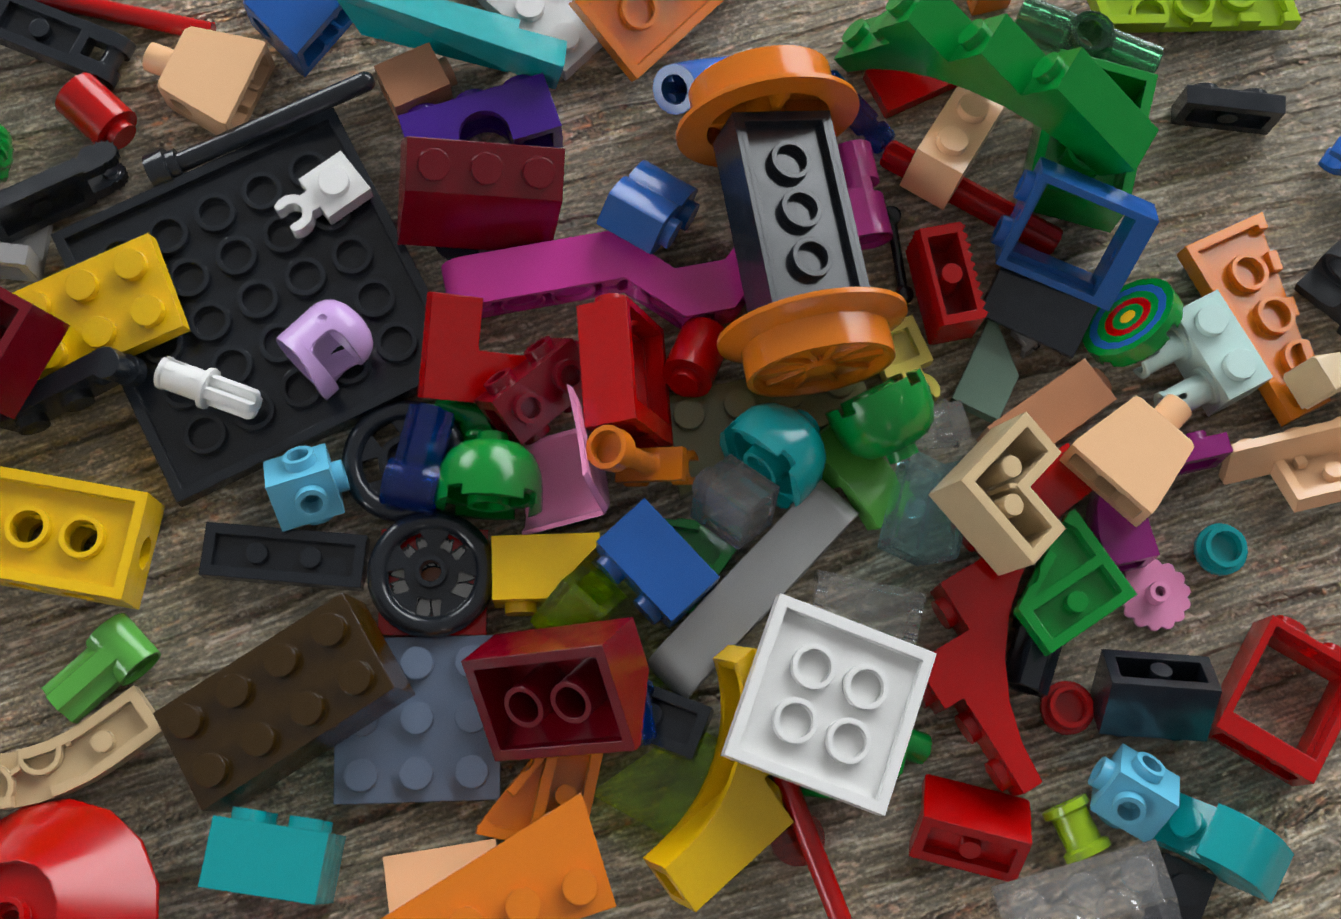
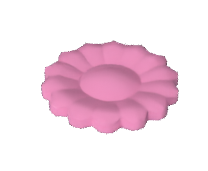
[1122,559,1191,632]

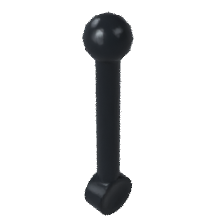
[886,206,914,304]

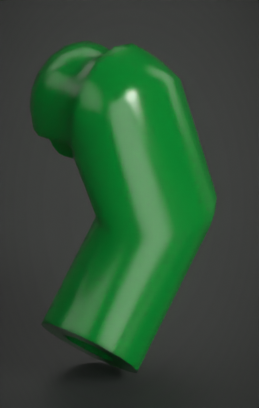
[434,399,494,441]

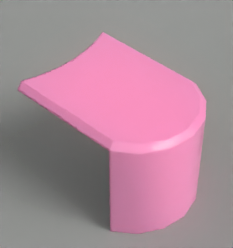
[522,384,610,535]

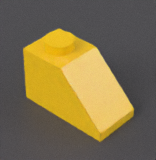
[491,532,600,617]

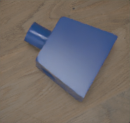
[243,0,353,77]

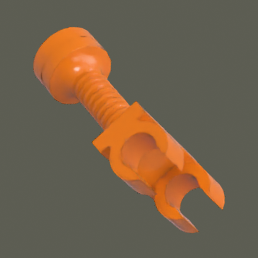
[586,425,699,487]

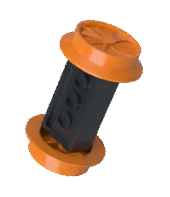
[676,45,908,397]

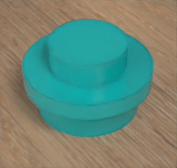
[1194,523,1248,576]

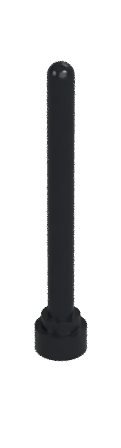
[142,71,376,187]

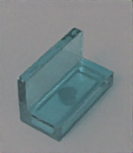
[877,451,963,567]

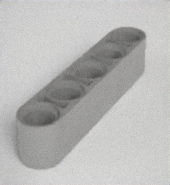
[647,479,859,698]

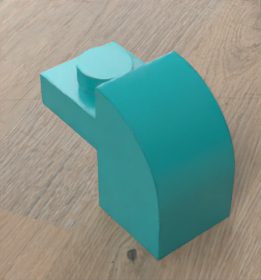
[1153,793,1294,904]

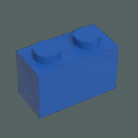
[596,498,720,629]

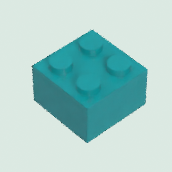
[198,806,346,905]

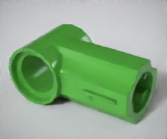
[41,613,161,724]

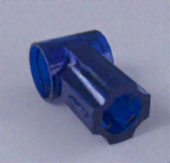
[379,403,455,516]

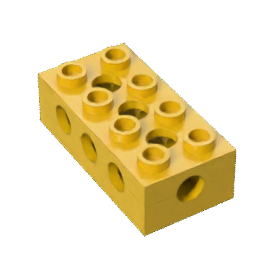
[0,466,165,610]

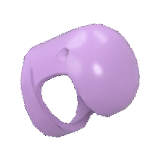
[276,300,373,400]

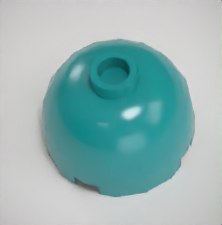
[720,403,826,509]

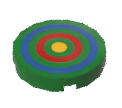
[1082,278,1183,367]

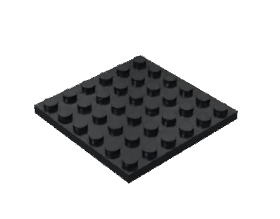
[50,107,429,507]

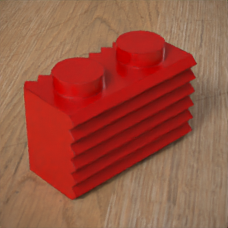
[905,222,989,345]

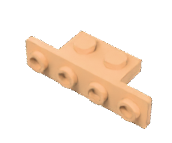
[1219,416,1341,513]

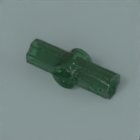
[1015,0,1164,74]

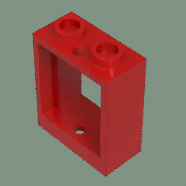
[576,293,674,448]
[1208,615,1341,787]

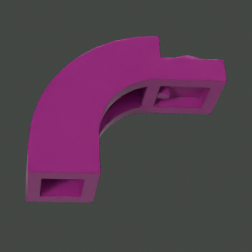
[1084,430,1233,573]

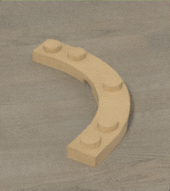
[0,685,164,810]

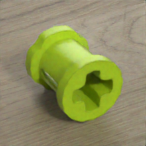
[1042,793,1112,865]

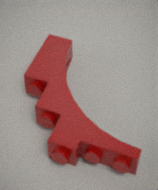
[920,443,1093,796]

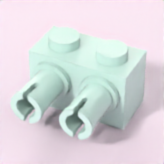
[1130,289,1273,417]

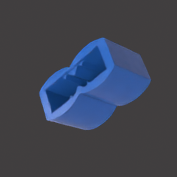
[596,160,700,255]

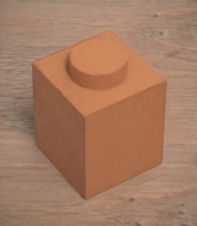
[374,42,457,129]

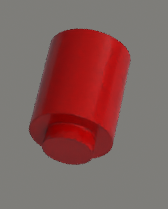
[55,73,137,149]
[662,317,725,397]

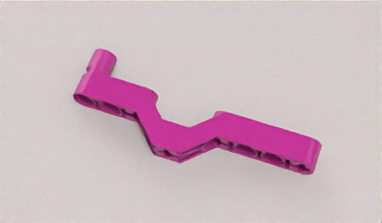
[441,139,893,330]

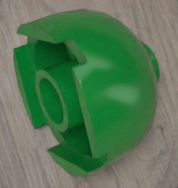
[825,368,934,465]
[434,430,543,520]

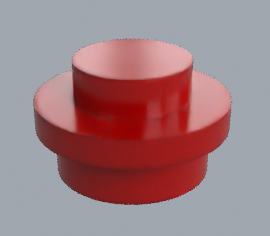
[1039,681,1094,735]

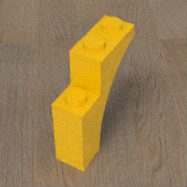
[643,644,794,912]

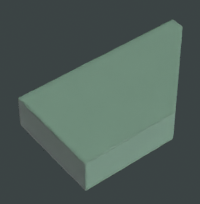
[949,320,1019,423]

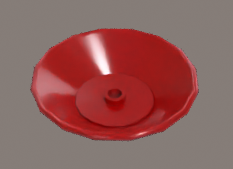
[0,798,160,919]

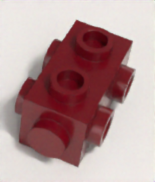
[474,336,583,445]

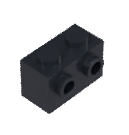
[1090,649,1223,742]

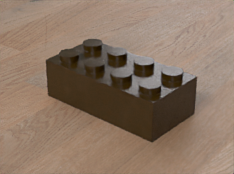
[153,592,415,813]

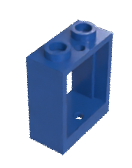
[990,156,1159,311]

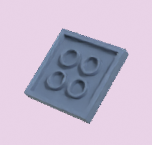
[333,635,501,805]

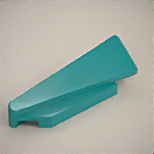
[337,0,567,89]

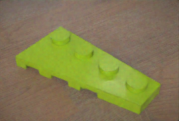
[1087,0,1302,33]

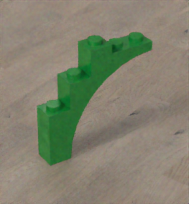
[834,0,1159,176]

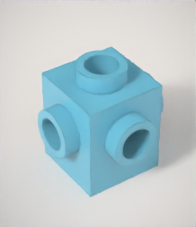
[263,443,350,532]
[1088,743,1180,844]

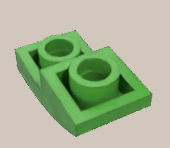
[819,424,913,530]

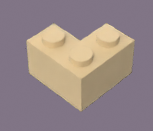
[928,412,1066,576]

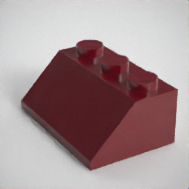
[397,136,565,251]
[461,617,649,762]

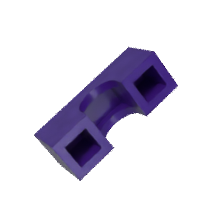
[398,73,563,148]

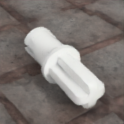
[153,356,263,419]

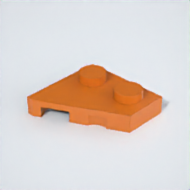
[475,753,603,840]

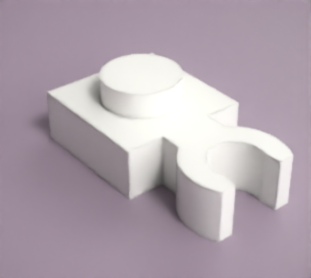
[274,150,373,239]

